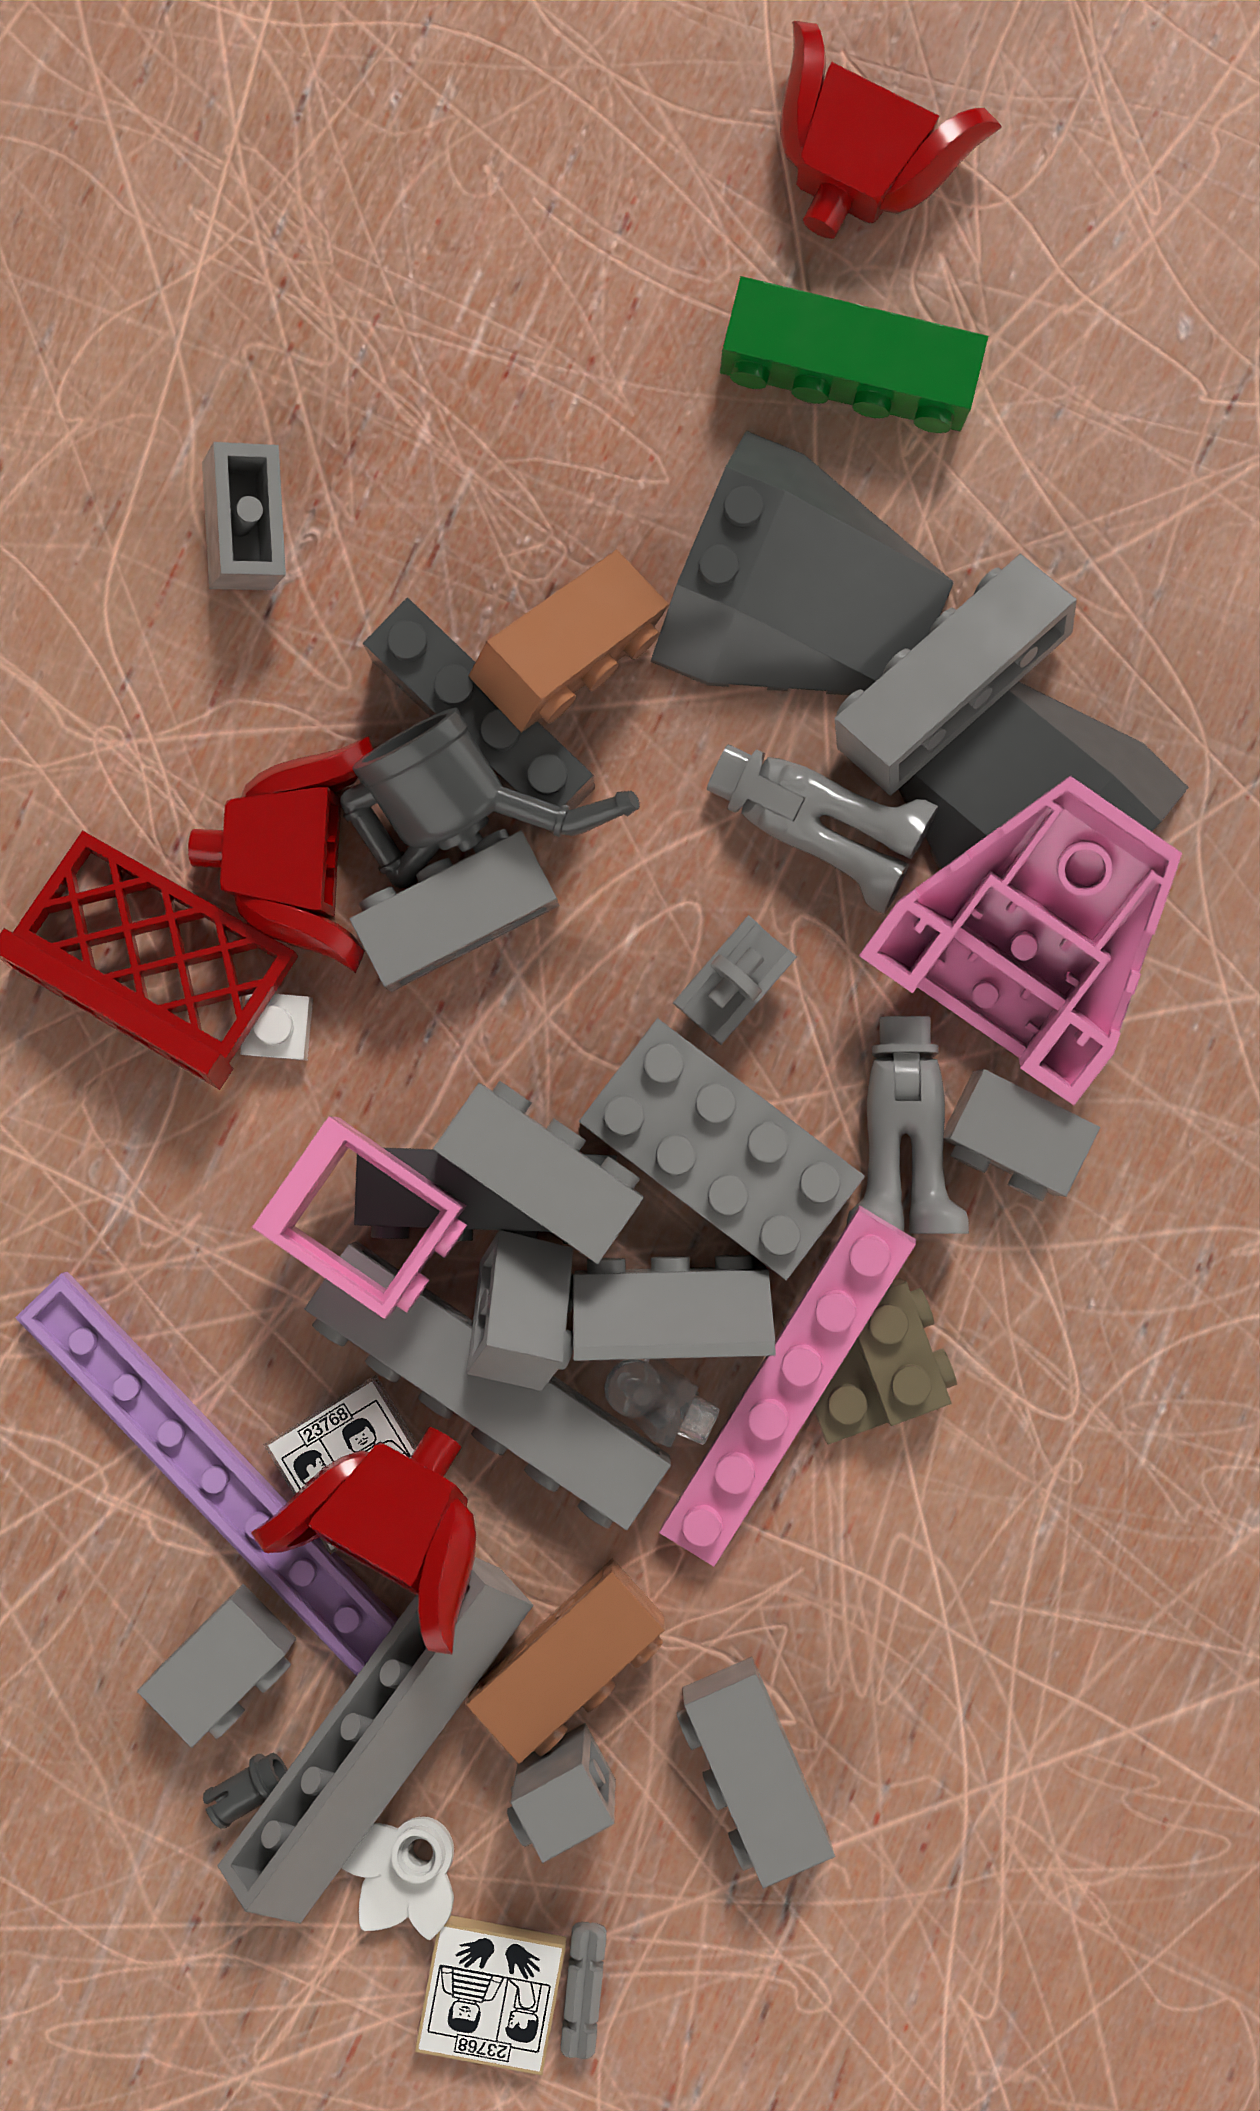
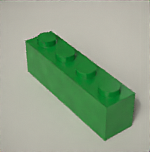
[720,276,989,433]

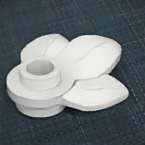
[341,1817,454,1940]

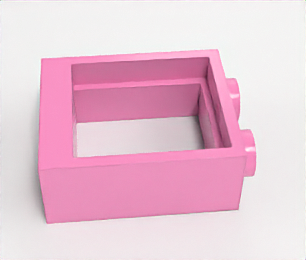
[252,1116,467,1319]

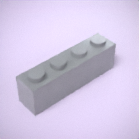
[834,553,1077,796]

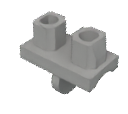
[673,915,797,1045]

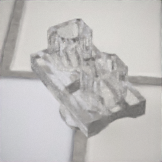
[604,1359,720,1448]

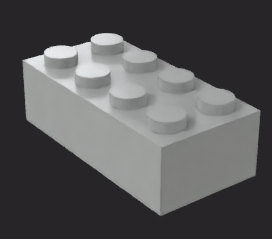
[578,1018,865,1281]

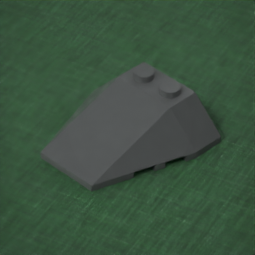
[651,431,954,695]
[899,681,1189,869]

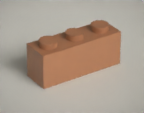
[468,549,669,733]
[466,1558,665,1764]

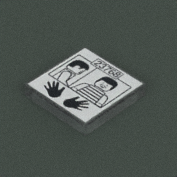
[264,1375,418,1554]

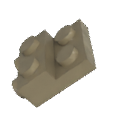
[782,1278,957,1445]

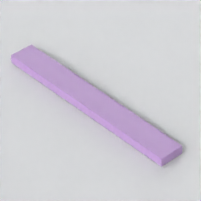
[15,1272,398,1676]

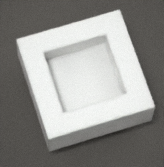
[240,994,313,1061]

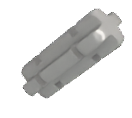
[560,1922,607,2059]

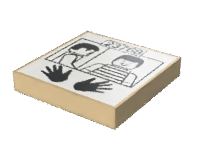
[415,1915,566,2075]

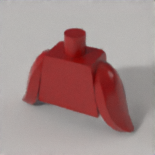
[780,21,1002,239]
[188,736,373,973]
[251,1427,476,1655]

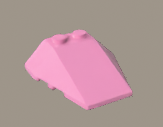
[859,776,1182,1105]

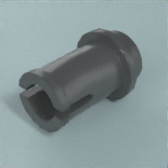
[203,1753,288,1829]

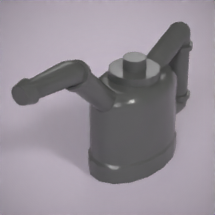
[340,708,640,888]

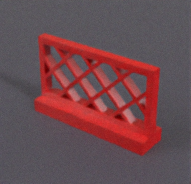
[0,830,298,1090]

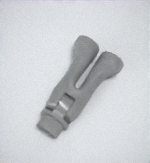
[707,744,938,915]
[847,1016,969,1234]

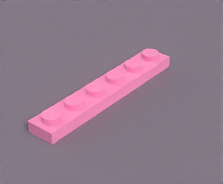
[659,1205,916,1567]

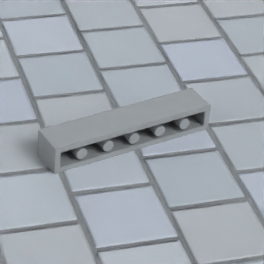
[304,1241,671,1530]
[217,1557,534,1923]

